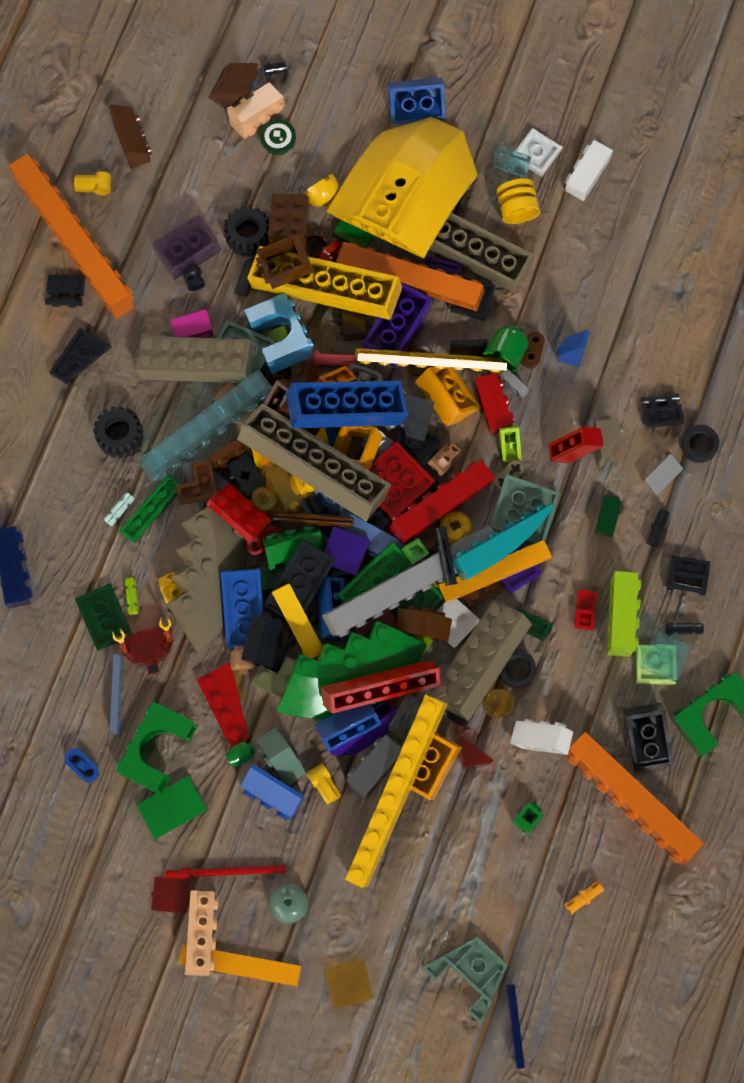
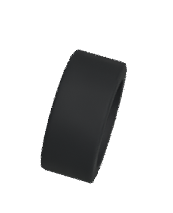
[682,425,720,463]
[499,649,536,688]

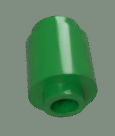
[225,740,256,767]

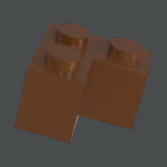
[395,606,452,642]

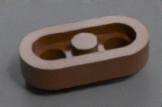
[521,332,545,369]

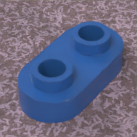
[65,749,100,783]

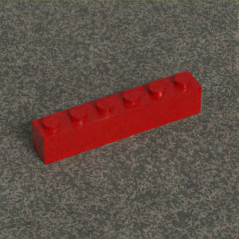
[389,460,495,545]
[321,660,441,713]

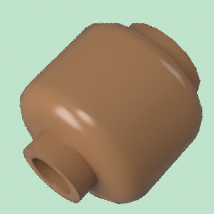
[230,646,256,675]

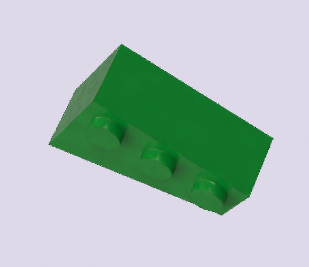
[262,525,324,570]

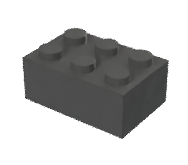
[347,735,402,800]

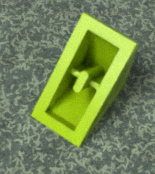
[498,426,522,463]

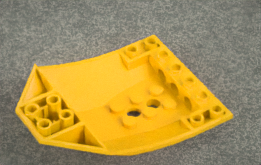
[327,117,478,259]

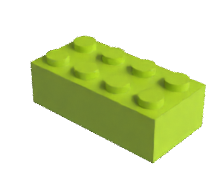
[607,571,641,657]

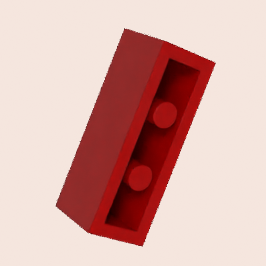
[474,373,515,436]
[549,427,603,463]

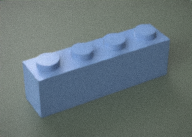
[332,509,407,559]

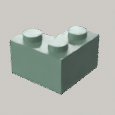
[256,727,306,786]

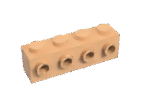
[185,891,218,976]

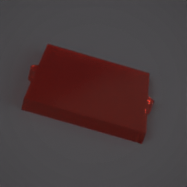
[151,877,190,914]

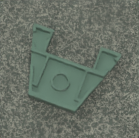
[422,937,507,1024]

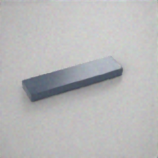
[110,654,124,735]

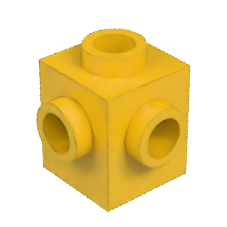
[158,571,181,603]

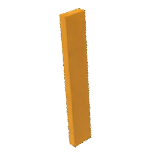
[438,540,552,603]
[178,944,301,987]

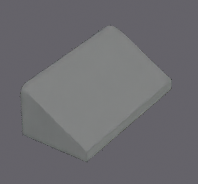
[644,454,683,496]

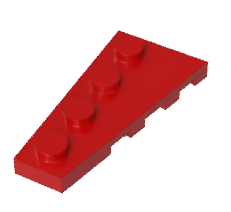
[196,662,249,748]

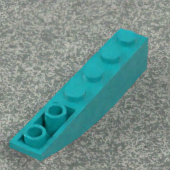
[452,503,554,581]

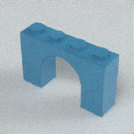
[244,293,314,374]

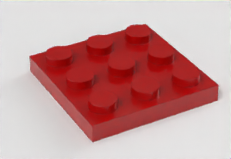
[369,441,436,519]

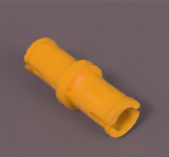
[564,880,604,914]

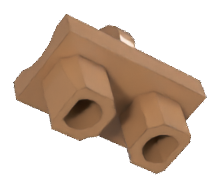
[428,443,460,476]

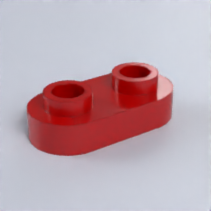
[318,241,342,262]
[244,525,281,555]

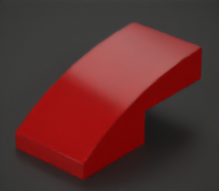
[574,589,598,630]

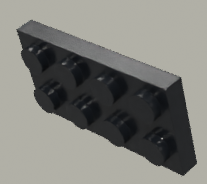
[263,539,336,619]

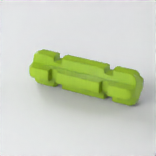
[125,577,139,615]

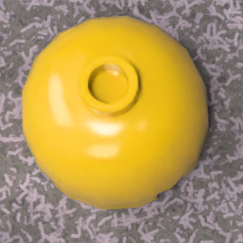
[302,173,339,208]

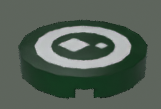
[260,119,296,155]

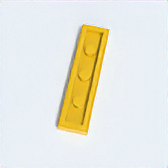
[272,583,322,659]

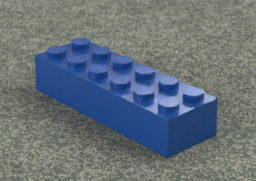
[286,381,408,428]

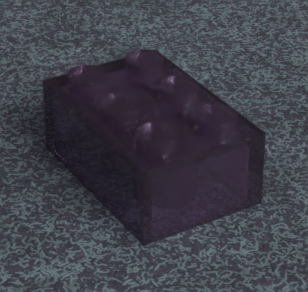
[152,215,221,280]

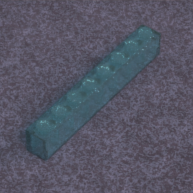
[137,369,272,481]

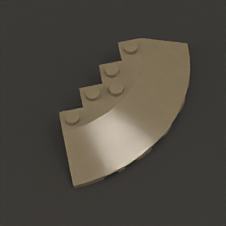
[166,506,246,652]

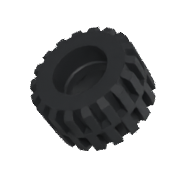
[224,205,269,257]
[93,406,144,458]

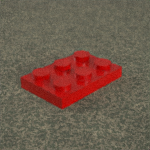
[206,483,272,542]

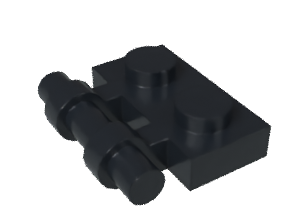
[45,275,86,308]
[641,392,684,429]

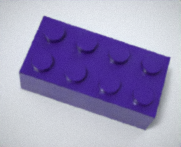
[363,283,432,368]

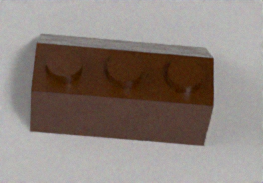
[108,104,152,169]

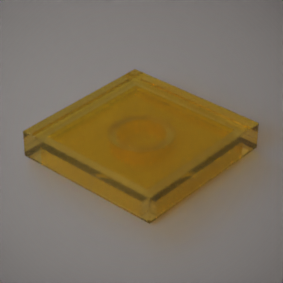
[324,959,374,1009]

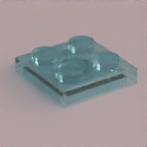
[640,631,691,683]

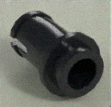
[264,61,287,77]

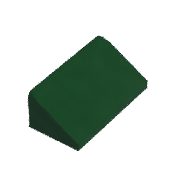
[594,494,622,537]

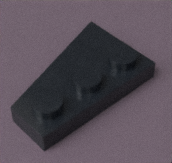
[49,327,112,384]

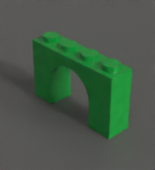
[671,672,744,758]
[116,702,198,795]

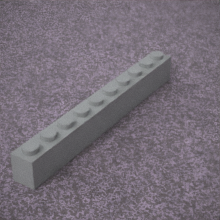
[322,525,494,637]

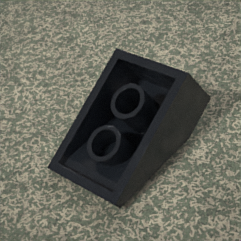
[623,703,674,772]

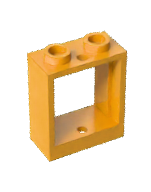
[333,426,383,470]

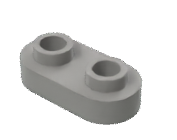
[348,364,382,382]

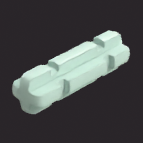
[104,492,134,526]

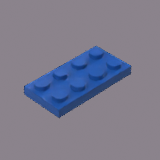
[221,568,263,649]

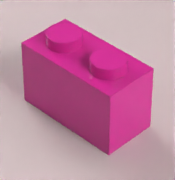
[171,309,214,338]

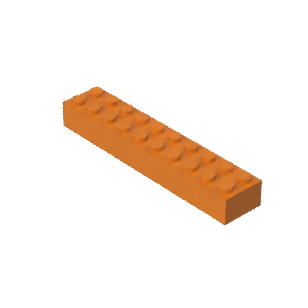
[9,154,134,320]

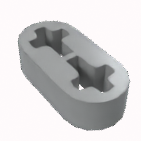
[497,369,529,399]

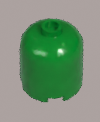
[483,326,529,373]

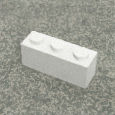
[564,140,613,201]
[510,719,573,755]

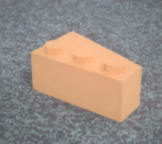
[227,83,285,139]

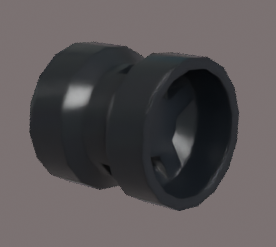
[183,266,205,291]

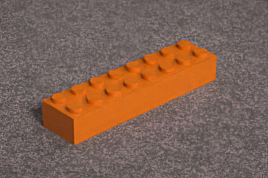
[566,732,704,864]

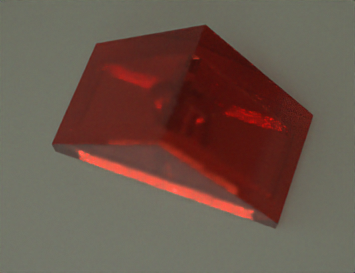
[459,736,494,769]

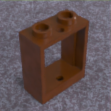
[256,233,314,289]

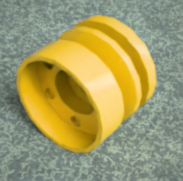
[496,178,540,224]

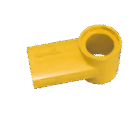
[74,172,111,195]
[306,763,341,805]

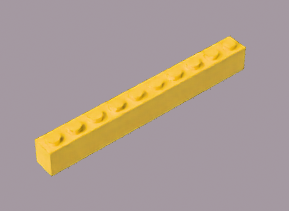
[345,695,448,888]

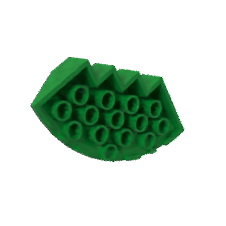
[276,621,427,719]

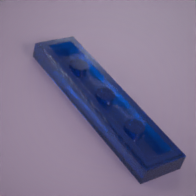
[506,984,525,1069]

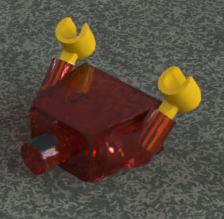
[112,617,173,675]

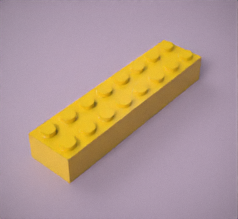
[247,246,402,320]

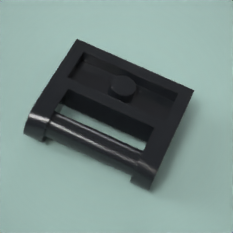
[667,555,711,596]

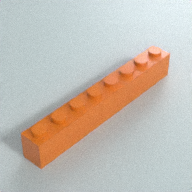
[336,242,484,311]

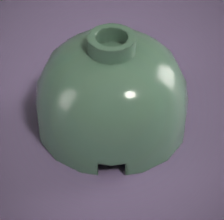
[269,883,309,924]

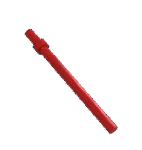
[165,865,285,880]

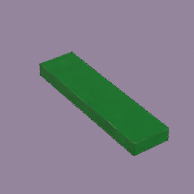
[119,475,180,544]

